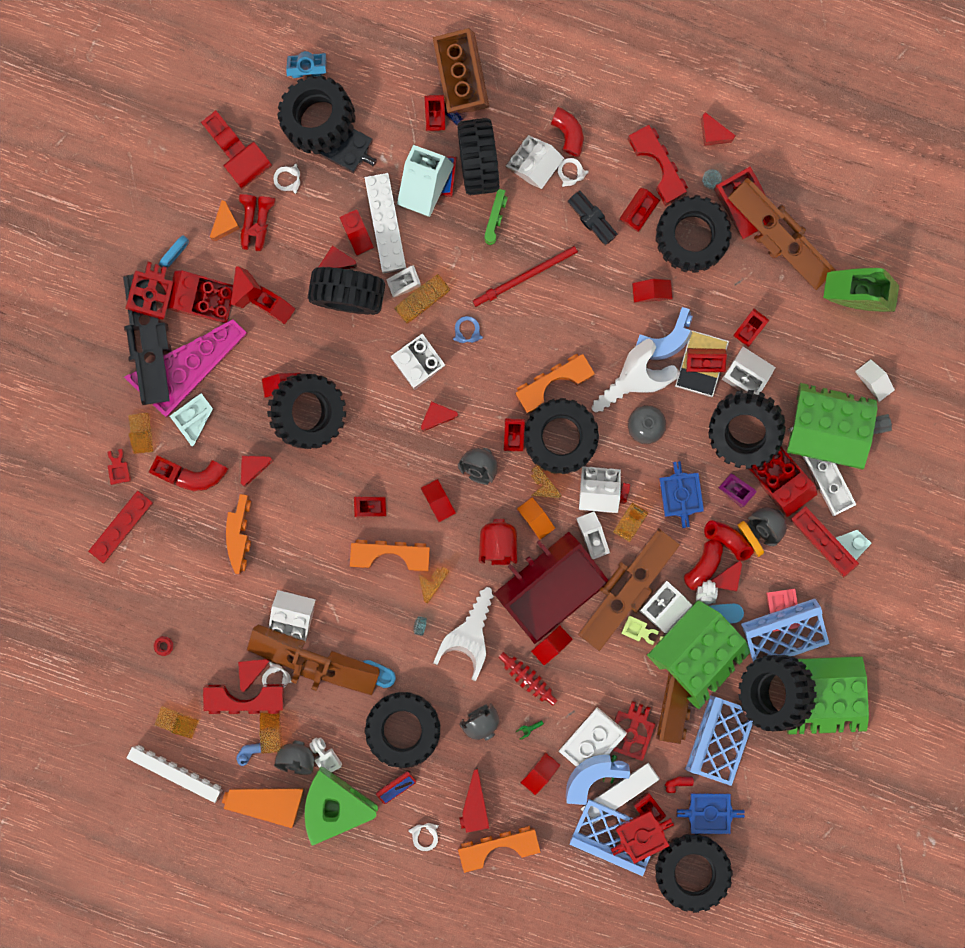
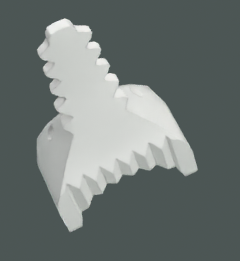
[591,339,679,412]
[433,587,494,681]

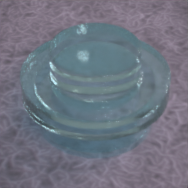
[702,169,722,189]

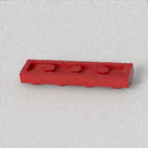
[88,490,153,564]
[791,506,859,578]

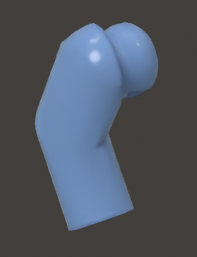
[236,743,262,766]

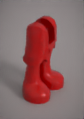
[239,194,276,251]

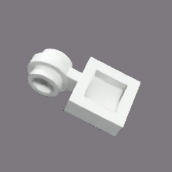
[696,580,718,605]
[310,738,342,773]

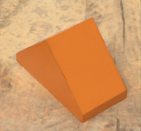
[210,200,240,241]
[517,497,556,540]

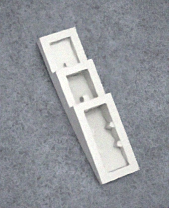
[581,762,660,824]

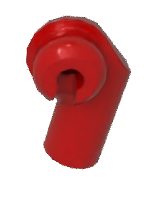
[664,776,694,793]

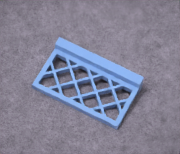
[741,599,829,661]
[685,695,753,786]
[570,799,651,876]

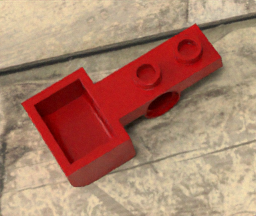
[201,110,272,190]

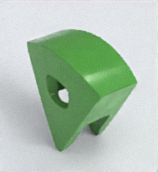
[823,268,899,312]
[305,766,378,846]

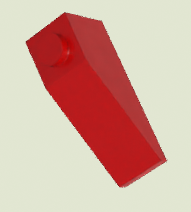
[459,768,489,833]

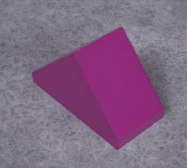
[718,473,757,508]

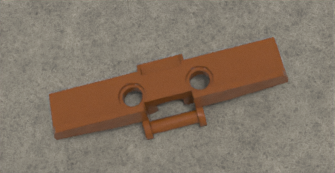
[728,178,836,290]
[577,528,680,651]
[247,624,380,695]

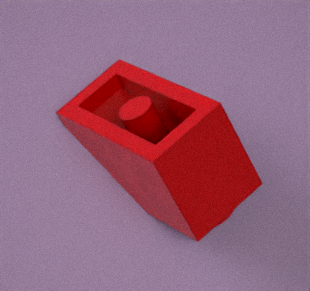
[339,209,374,256]
[251,286,296,324]

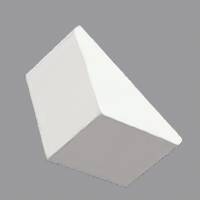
[386,265,421,297]
[855,359,895,402]

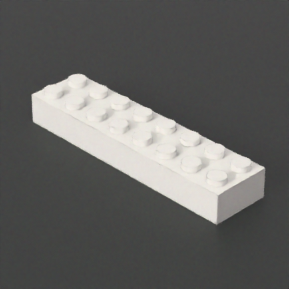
[364,173,406,274]
[788,427,856,516]
[127,745,223,803]

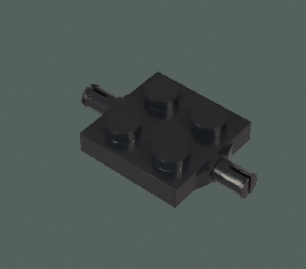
[320,128,377,174]

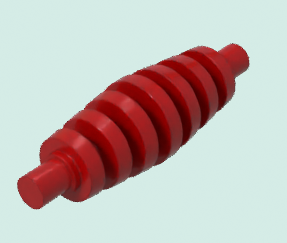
[498,652,558,706]

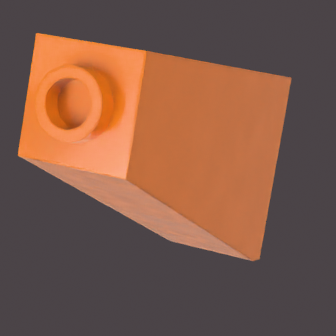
[222,787,305,828]

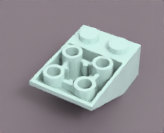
[397,145,454,217]

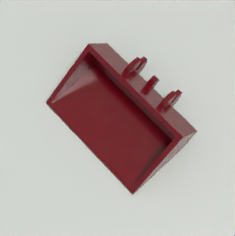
[493,532,609,644]

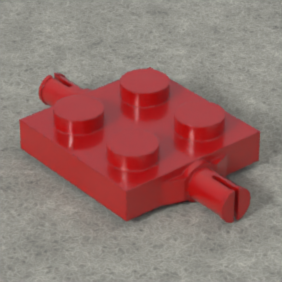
[611,809,674,864]

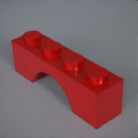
[627,125,688,206]
[203,684,284,714]

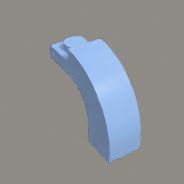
[636,307,693,360]
[566,755,630,805]

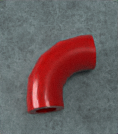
[551,107,584,157]
[176,460,229,492]
[704,520,754,561]
[684,540,723,590]

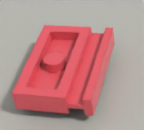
[766,589,800,632]

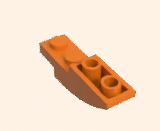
[226,494,252,575]

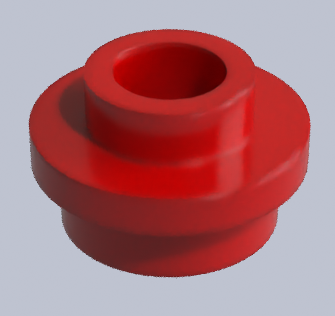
[154,636,174,656]

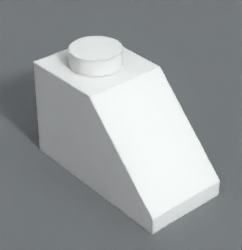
[576,511,610,559]

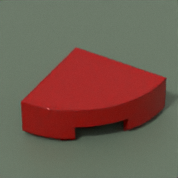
[619,483,631,504]

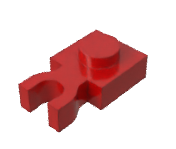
[107,449,131,485]

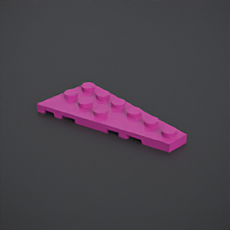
[124,319,248,418]

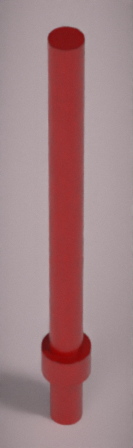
[472,246,578,307]

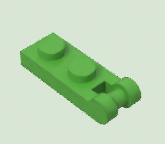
[485,189,508,245]

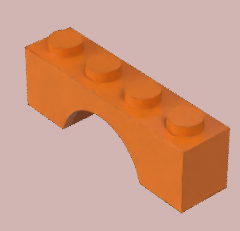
[515,354,595,415]
[350,540,430,572]
[458,826,541,873]

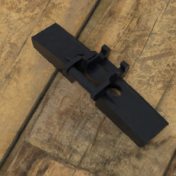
[123,274,172,405]

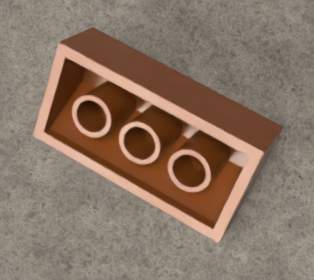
[432,28,490,113]
[656,672,691,744]

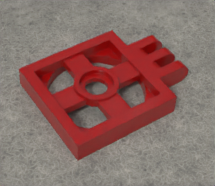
[125,262,173,320]
[613,701,655,761]

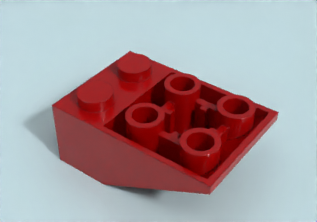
[714,167,770,239]
[167,270,233,323]
[749,447,818,517]

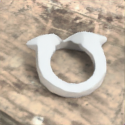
[558,158,589,187]
[273,164,300,194]
[262,662,292,688]
[408,823,439,851]

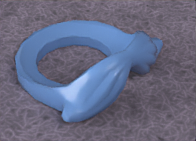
[453,316,483,343]

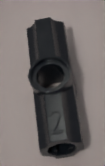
[567,191,618,246]

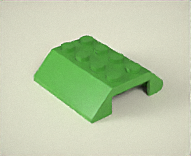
[787,383,878,470]
[647,600,750,709]
[787,656,869,735]

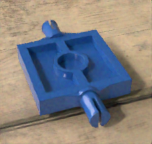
[659,461,704,528]
[677,793,745,834]

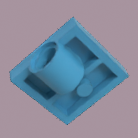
[286,51,327,78]

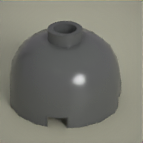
[628,405,666,444]
[458,448,498,485]
[747,507,787,547]
[459,703,500,741]
[274,740,314,775]

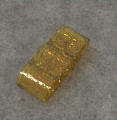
[394,274,451,324]

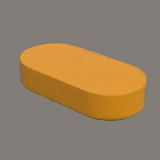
[737,521,764,557]

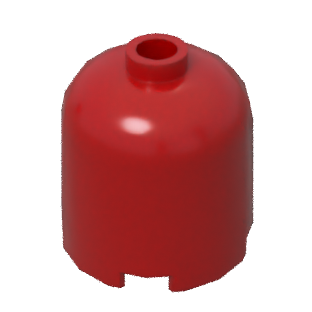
[479,519,517,565]

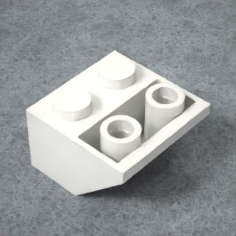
[506,135,564,189]
[391,334,445,390]
[722,347,776,395]
[579,466,621,513]
[639,581,693,634]
[269,590,316,643]

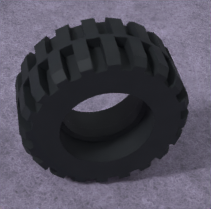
[277,75,356,154]
[457,118,500,196]
[655,195,732,273]
[307,267,386,315]
[267,374,347,449]
[708,390,786,469]
[524,398,599,474]
[738,655,817,732]
[365,692,440,768]
[655,834,733,913]

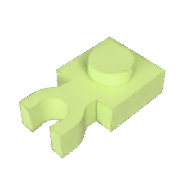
[621,616,659,645]

